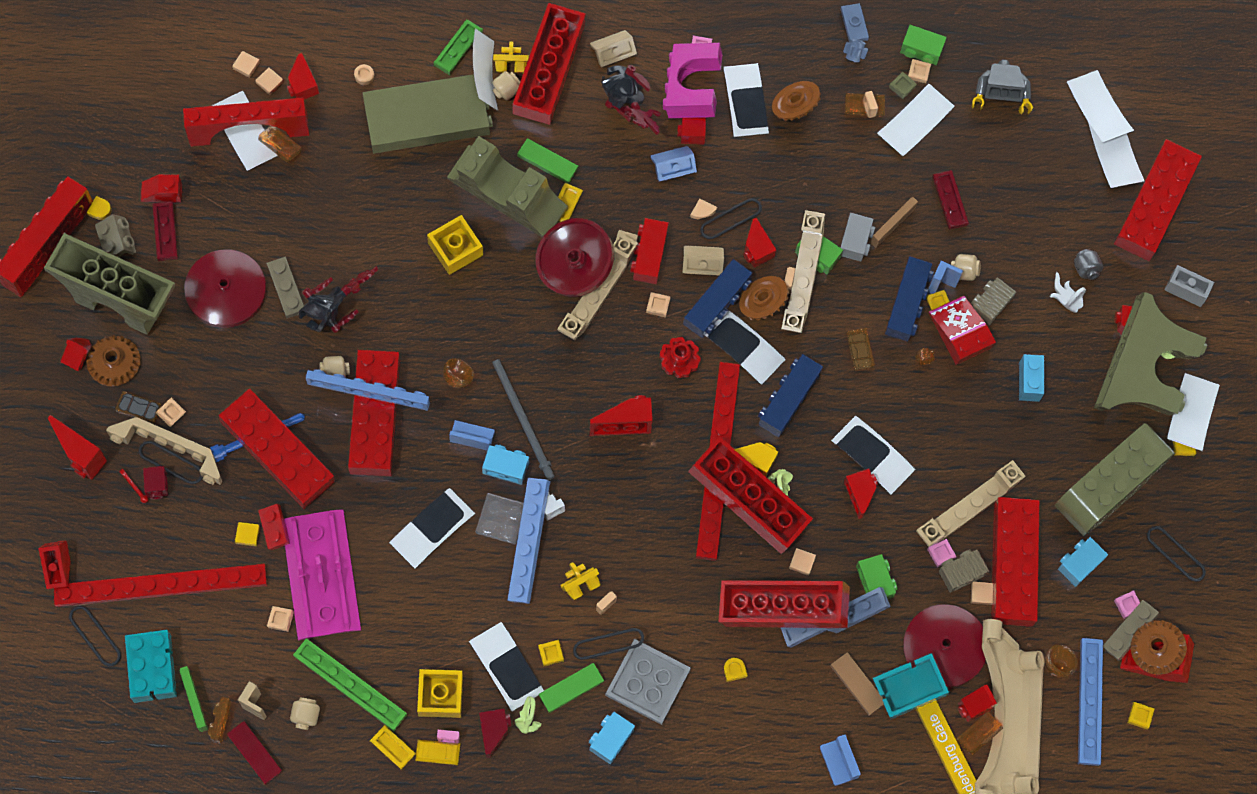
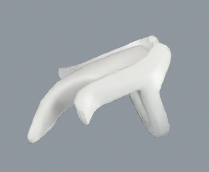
[1050,272,1086,313]

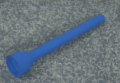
[210,413,305,463]

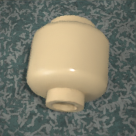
[492,71,520,101]
[951,254,981,281]
[319,356,350,377]
[290,698,320,730]

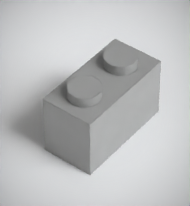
[840,212,875,261]
[1164,265,1214,307]

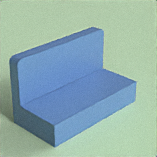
[651,146,697,181]
[928,261,963,294]
[449,420,495,451]
[820,735,861,786]

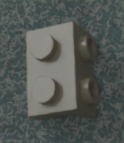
[95,214,136,257]

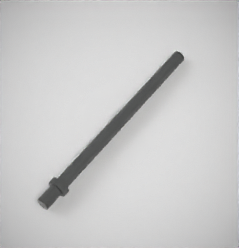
[492,359,555,480]

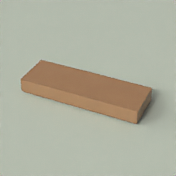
[871,197,918,248]
[830,652,884,716]

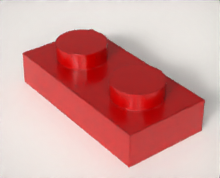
[258,504,290,550]

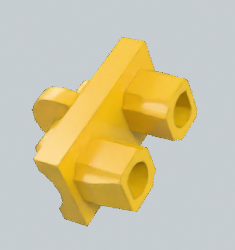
[493,41,529,73]
[560,562,600,600]

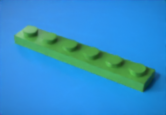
[293,638,407,731]

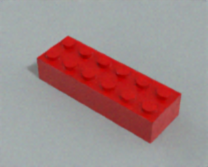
[513,3,586,125]
[1114,139,1202,262]
[0,176,93,298]
[348,350,400,476]
[218,388,334,509]
[688,436,813,554]
[991,497,1039,627]
[719,581,850,628]

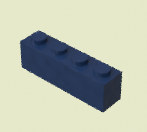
[885,256,934,342]
[683,259,752,338]
[758,354,823,437]

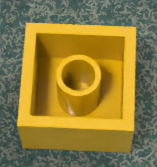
[427,215,483,275]
[417,669,463,718]

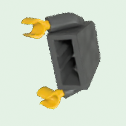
[972,60,1033,114]

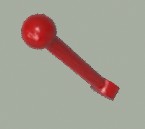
[119,469,148,503]

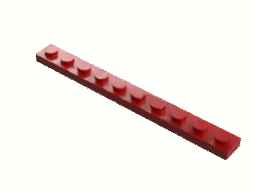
[696,362,740,561]
[54,564,267,607]

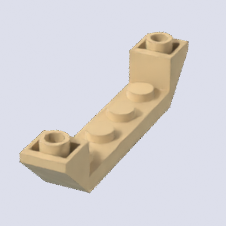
[782,210,825,333]
[557,233,638,340]
[106,417,222,485]
[916,460,1025,547]

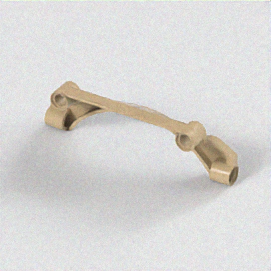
[975,619,1044,794]

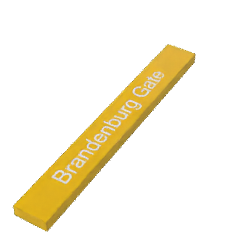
[916,701,976,794]

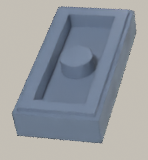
[840,3,869,43]

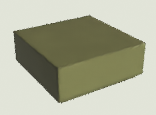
[889,72,917,99]

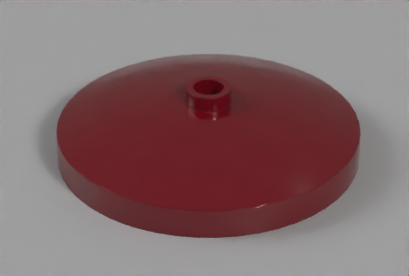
[535,218,614,297]
[184,250,266,328]
[903,605,986,688]

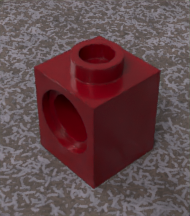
[143,466,168,500]

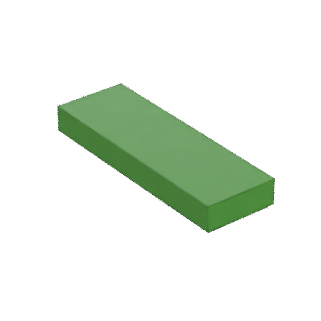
[434,19,483,75]
[517,138,578,184]
[539,663,604,713]
[179,666,208,732]

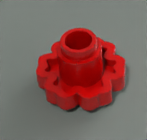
[659,337,701,378]

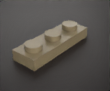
[267,256,304,318]
[1103,600,1160,661]

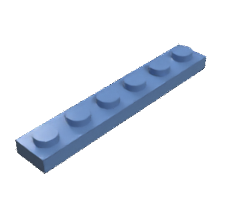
[306,370,430,411]
[508,478,550,604]
[1078,638,1103,766]

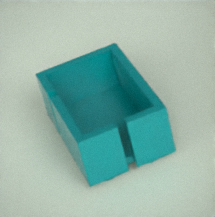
[125,630,177,703]
[873,653,949,720]

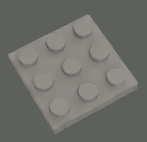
[605,639,691,725]

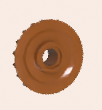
[772,81,821,121]
[739,276,789,321]
[86,335,140,386]
[1131,620,1187,675]

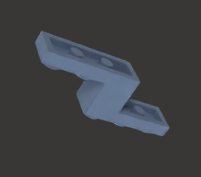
[781,587,890,648]

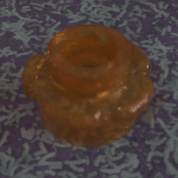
[915,348,935,365]

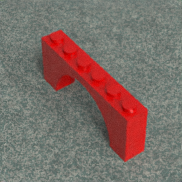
[183,98,309,147]

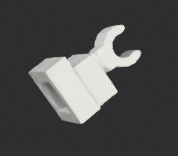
[544,491,565,521]

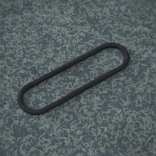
[700,198,762,240]
[139,441,203,484]
[1147,526,1206,582]
[69,606,121,667]
[573,628,644,660]

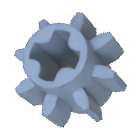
[843,39,868,62]

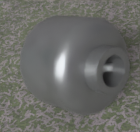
[1074,249,1103,280]

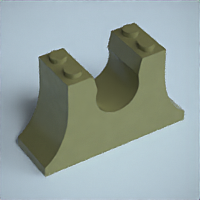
[447,136,568,238]
[44,233,176,335]
[1094,292,1207,416]

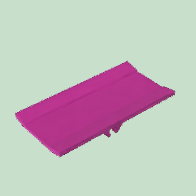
[284,510,361,641]

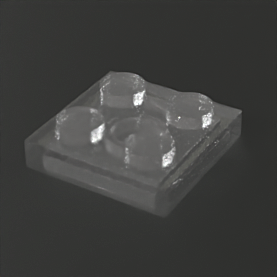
[476,493,524,545]

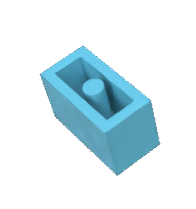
[1019,354,1044,402]
[482,445,529,485]
[1058,537,1108,587]
[589,712,635,765]

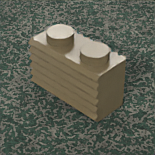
[971,277,1016,326]
[939,550,989,593]

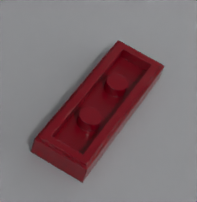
[932,170,969,230]
[152,201,178,261]
[227,721,282,785]

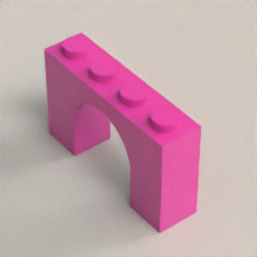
[663,43,723,118]

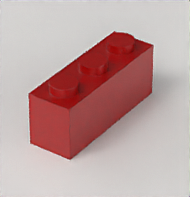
[630,218,669,284]

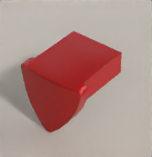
[60,338,91,371]

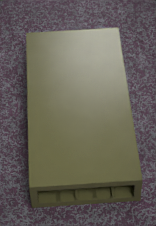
[362,74,493,154]

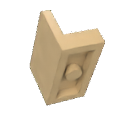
[590,30,637,67]
[683,246,724,275]
[238,681,267,720]

